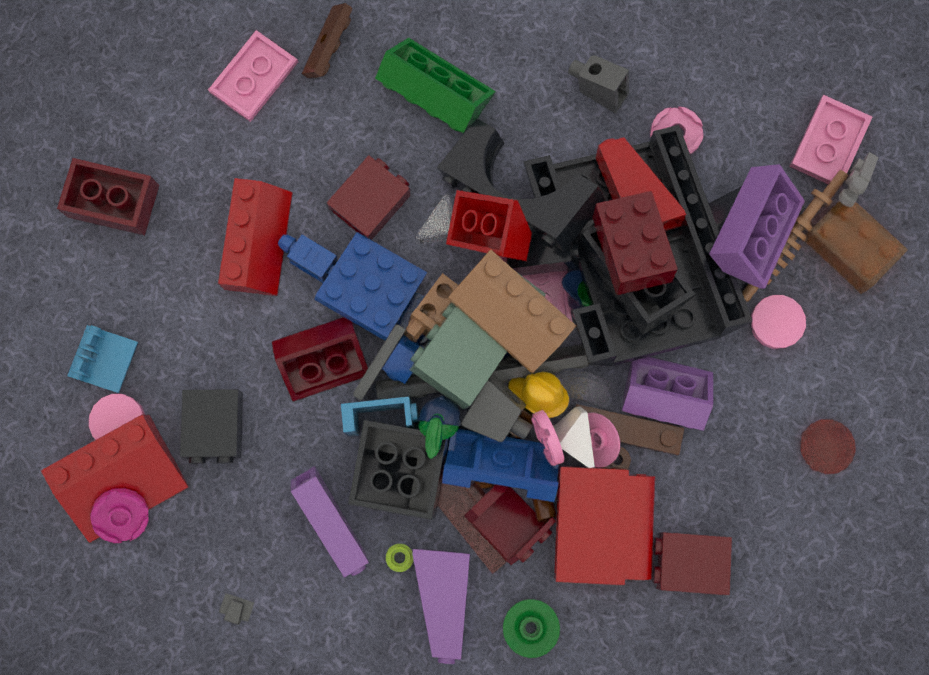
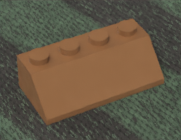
[447,250,576,373]

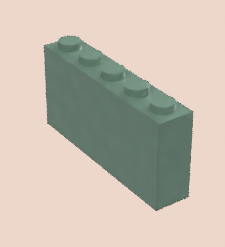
[409,270,546,409]

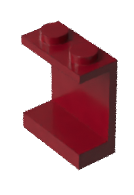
[464,484,556,565]

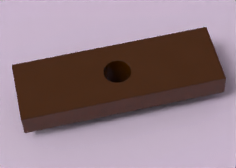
[302,3,352,79]

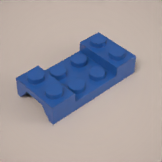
[442,429,559,502]

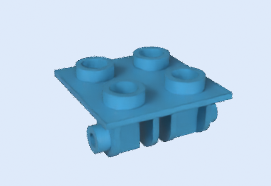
[67,325,138,393]

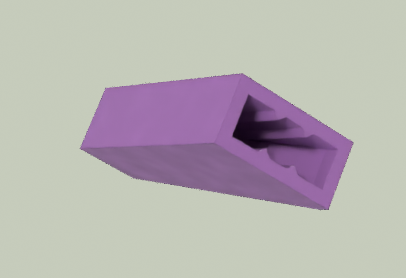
[291,466,369,578]
[413,549,470,664]

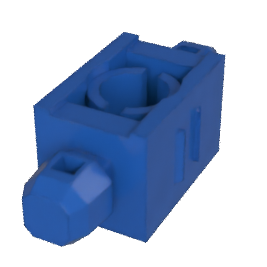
[278,235,338,283]

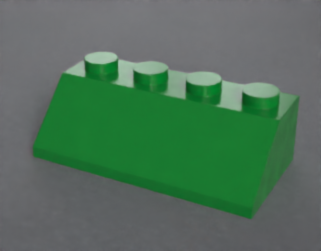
[375,38,496,133]

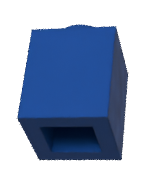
[382,334,424,384]

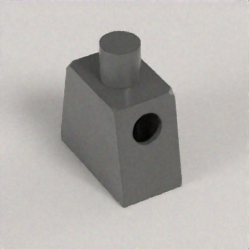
[568,55,629,114]
[461,375,533,442]

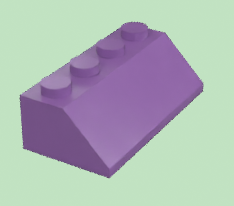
[709,164,805,289]

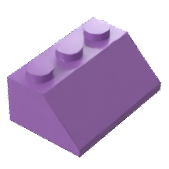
[622,357,713,431]

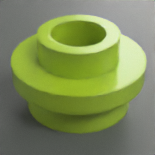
[386,544,414,572]

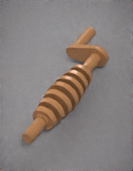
[742,170,849,302]

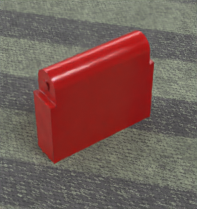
[554,466,655,585]

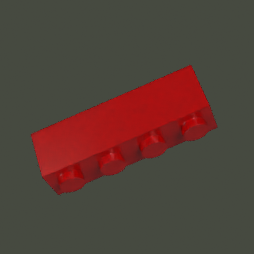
[218,178,293,296]

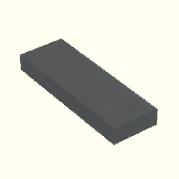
[353,324,406,401]

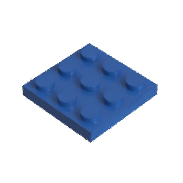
[314,232,427,341]

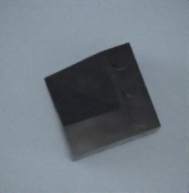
[348,420,450,520]

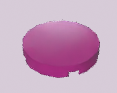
[90,488,149,543]

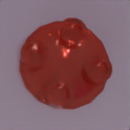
[800,419,856,474]

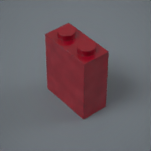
[327,155,411,240]
[652,532,732,595]

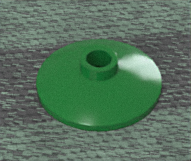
[503,599,560,658]

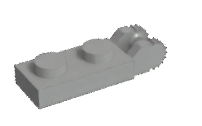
[839,152,879,207]

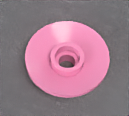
[588,413,620,467]

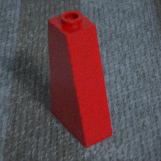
[595,137,686,231]

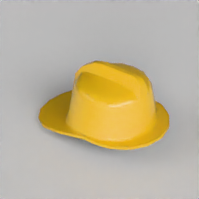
[508,372,569,418]

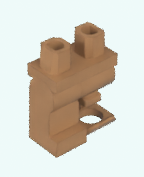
[404,273,458,343]

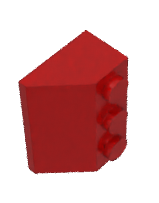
[446,190,532,261]

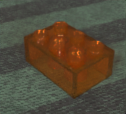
[805,200,908,294]

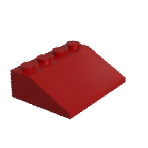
[41,414,189,543]

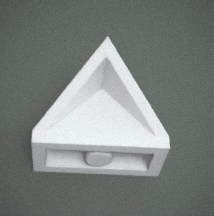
[553,407,595,468]

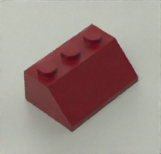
[272,317,368,401]

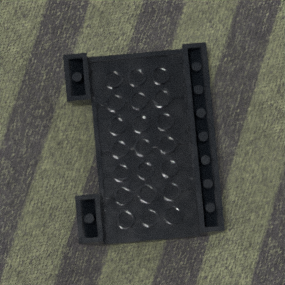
[524,125,753,366]

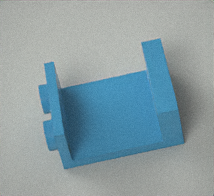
[341,397,419,436]

